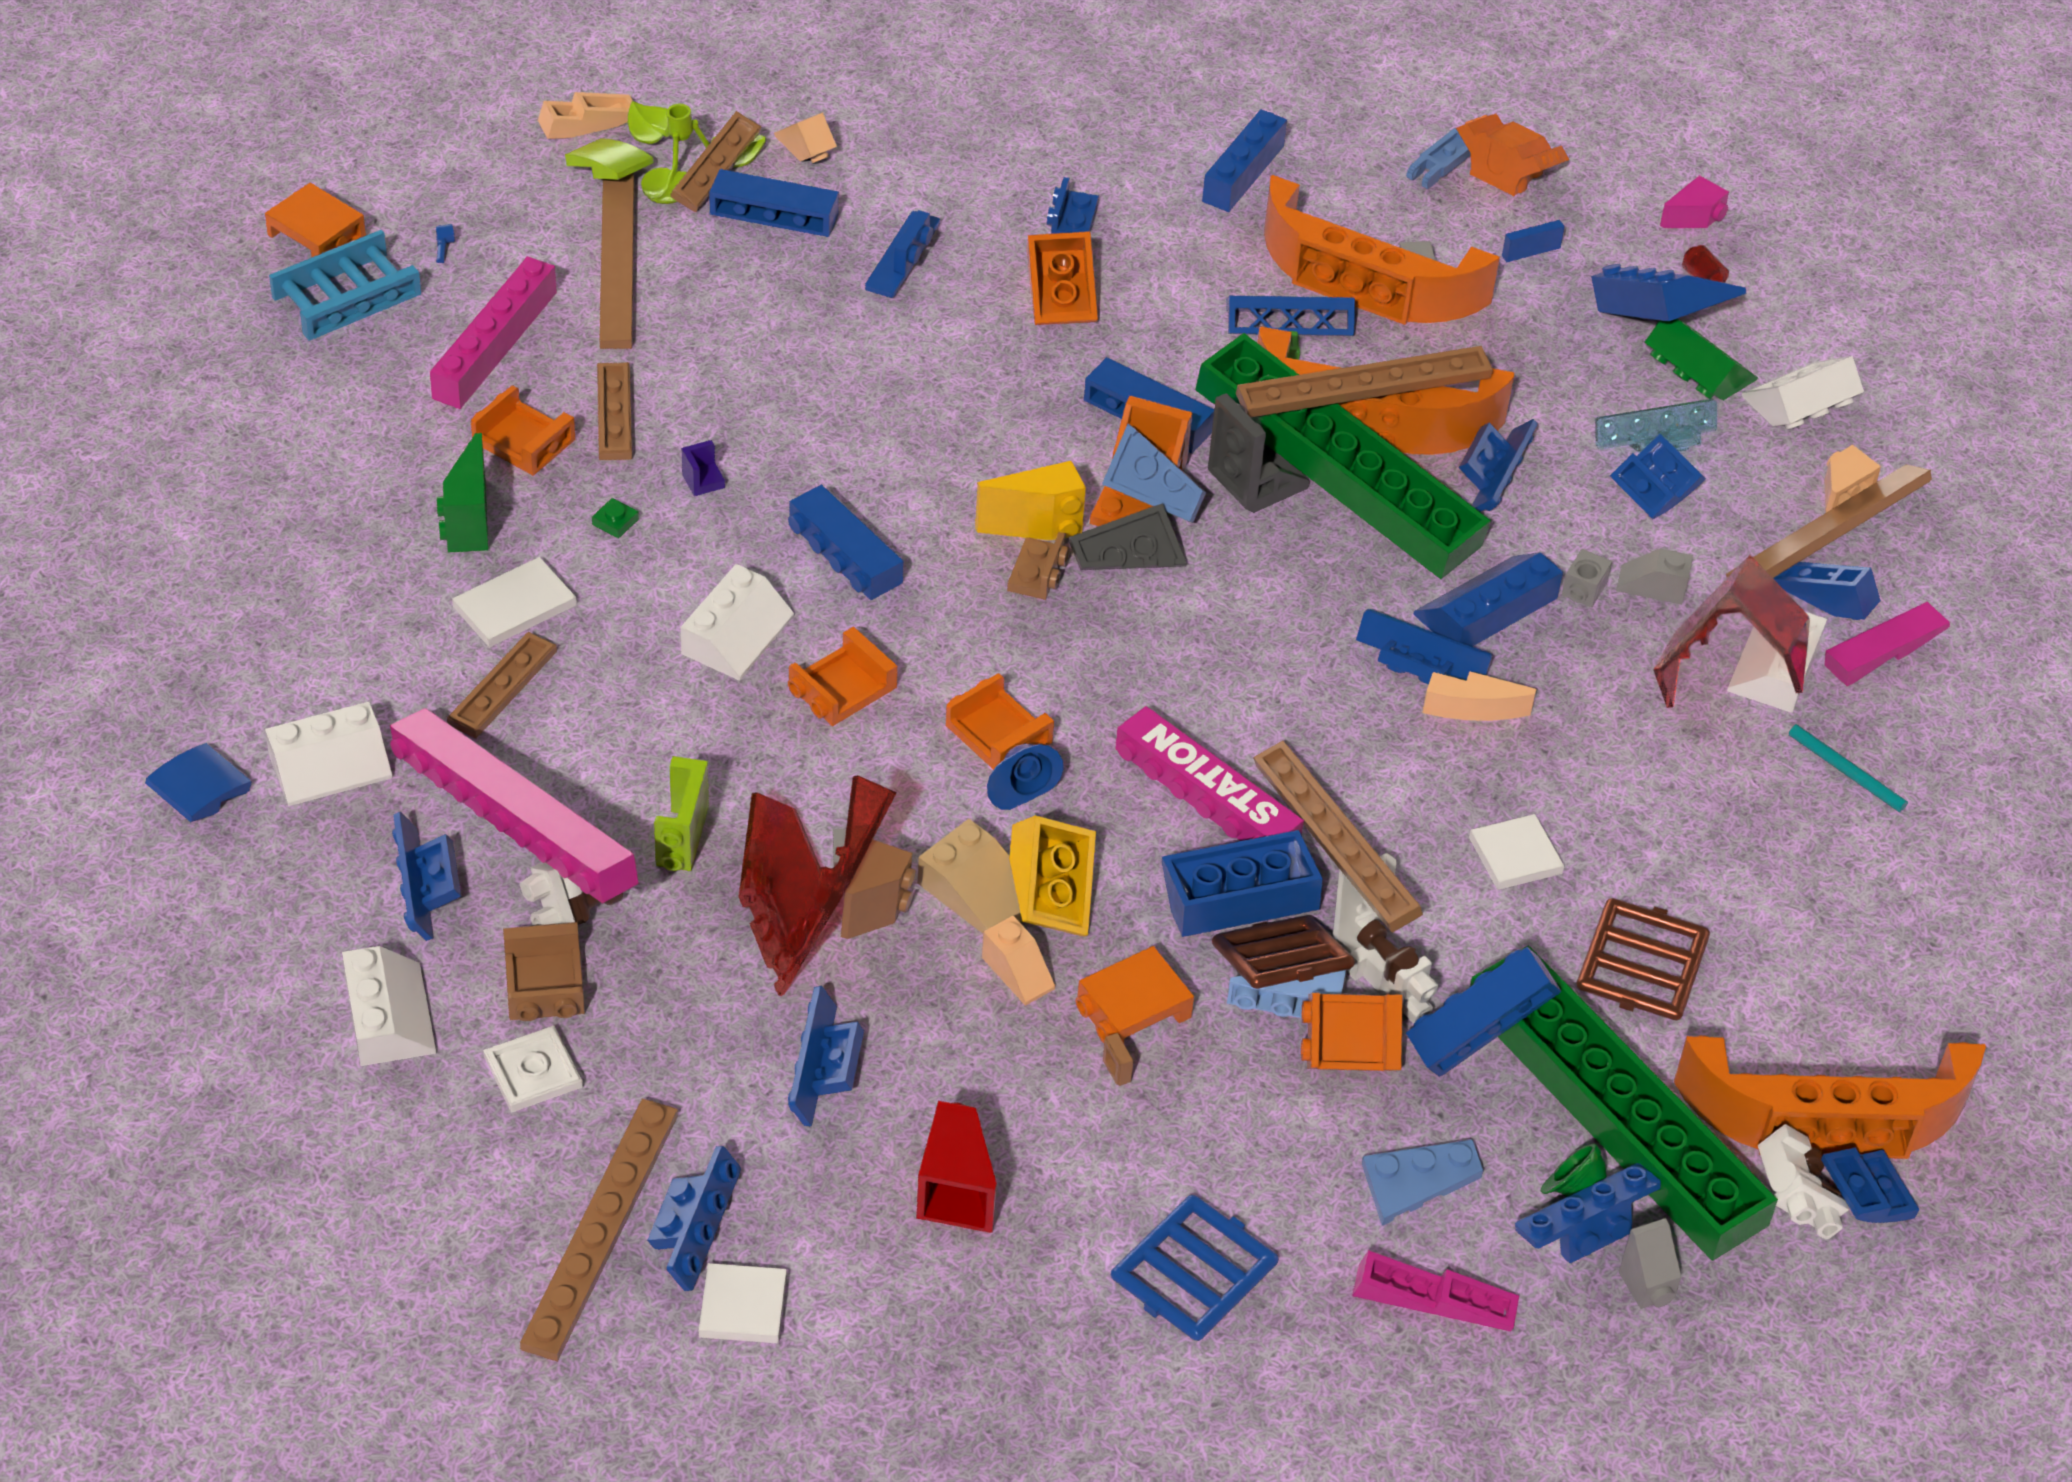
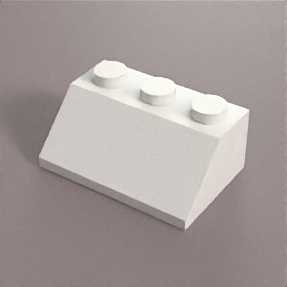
[1741,356,1864,429]
[680,564,794,681]
[1727,608,1827,713]
[265,702,392,806]
[342,946,436,1066]

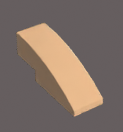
[538,92,633,139]
[1422,671,1537,721]

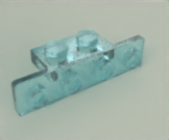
[1595,399,1717,453]

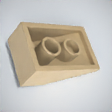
[917,818,1023,934]

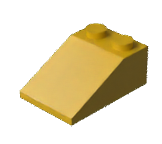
[975,461,1086,540]
[1009,815,1096,936]

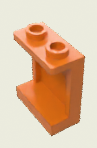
[265,183,366,257]
[471,385,576,476]
[788,626,898,726]
[945,673,1054,770]
[1076,946,1194,1043]
[1301,993,1402,1072]

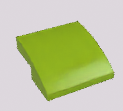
[565,138,654,180]

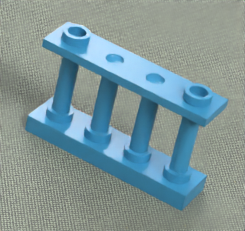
[269,230,421,341]

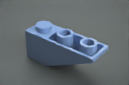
[1227,962,1346,1018]

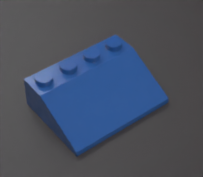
[1591,264,1747,321]

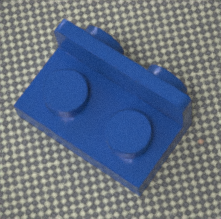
[1047,177,1099,234]

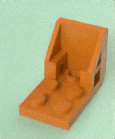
[1090,396,1192,526]

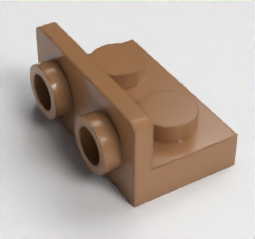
[1007,532,1069,600]

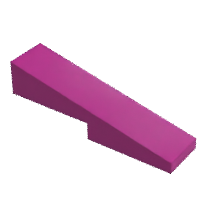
[1824,602,1950,687]
[1352,1250,1519,1332]

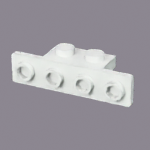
[1333,853,1396,954]

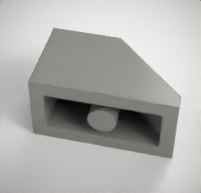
[1616,548,1693,605]
[1619,1218,1681,1309]

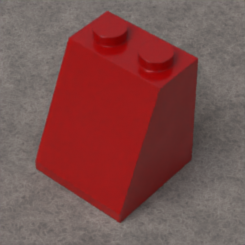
[916,1100,997,1233]

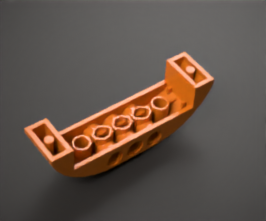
[1257,326,1515,455]

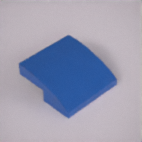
[1610,434,1706,519]
[145,743,252,822]
[1821,1147,1920,1223]

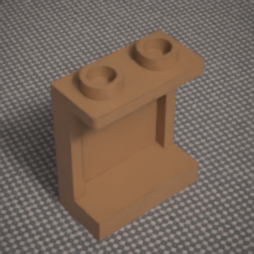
[503,922,585,1021]

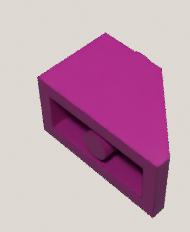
[1660,175,1729,228]

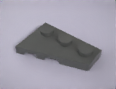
[1068,504,1187,570]

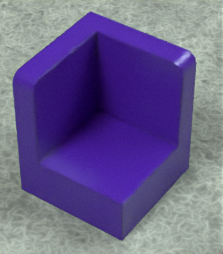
[681,440,725,496]

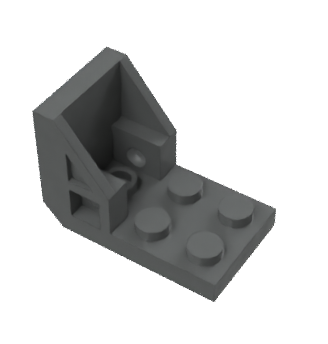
[1208,393,1309,513]

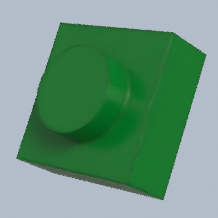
[592,498,639,539]

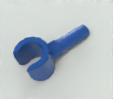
[436,224,455,263]

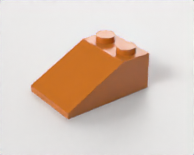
[1027,231,1098,325]

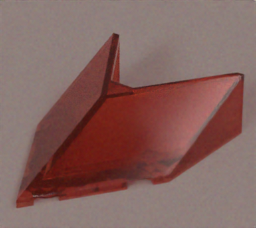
[1653,555,1810,708]
[738,775,897,996]

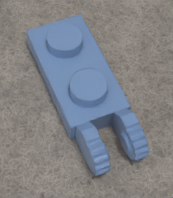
[1406,128,1471,189]

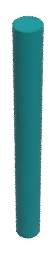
[1789,724,1908,813]

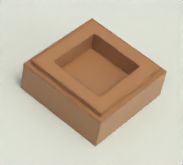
[1103,1033,1133,1086]

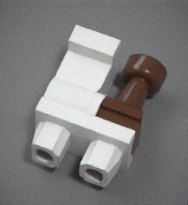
[520,862,623,926]
[1346,920,1438,1024]
[1757,1124,1849,1239]

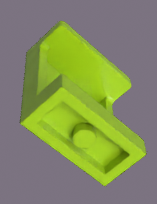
[654,756,709,871]

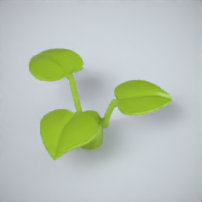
[628,101,766,204]

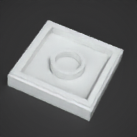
[1469,814,1564,890]
[483,1026,583,1113]
[699,1263,786,1343]

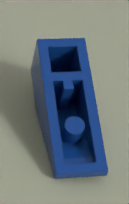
[1769,562,1881,620]

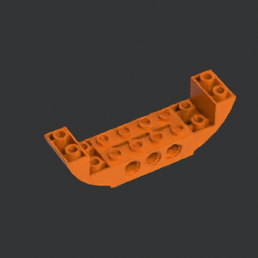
[1264,175,1500,325]
[1674,1035,1986,1159]

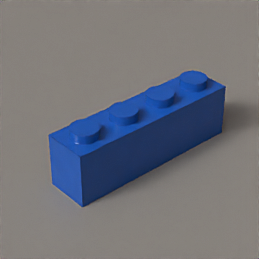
[1202,109,1287,212]
[709,169,839,237]
[1084,357,1214,454]
[788,484,904,600]
[1406,947,1562,1077]

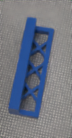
[1226,295,1355,336]

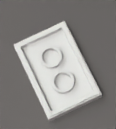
[452,557,577,648]

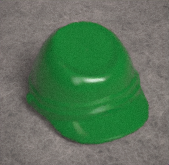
[1540,1144,1607,1197]

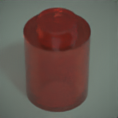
[1682,245,1729,283]

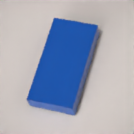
[1502,220,1565,262]

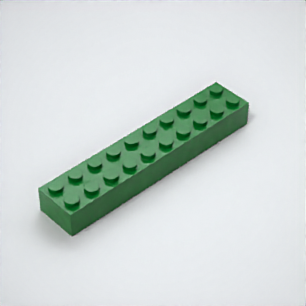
[1195,333,1491,579]
[1470,945,1778,1261]

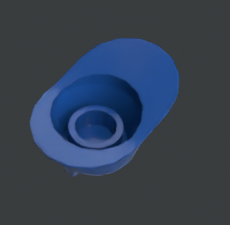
[987,744,1064,810]

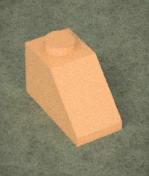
[774,112,837,163]
[1824,445,1881,512]
[982,916,1055,1006]

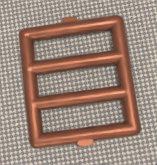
[1576,898,1710,1021]
[1212,915,1355,989]

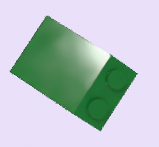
[437,433,488,553]

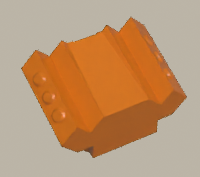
[1456,113,1570,196]

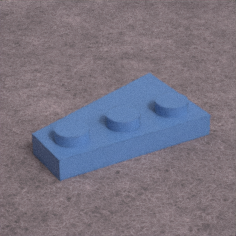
[1102,423,1206,523]
[1362,1140,1483,1226]

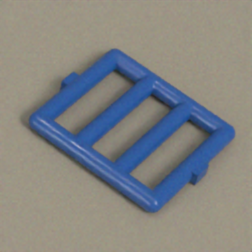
[1110,1195,1279,1341]

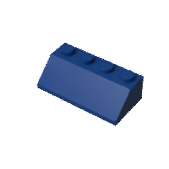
[1413,552,1563,647]
[1161,830,1323,937]

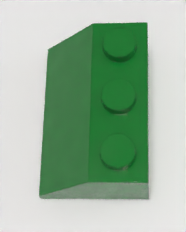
[1644,318,1758,401]

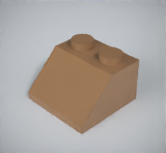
[841,839,916,939]

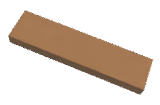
[670,111,762,212]
[597,362,632,460]
[447,632,557,739]

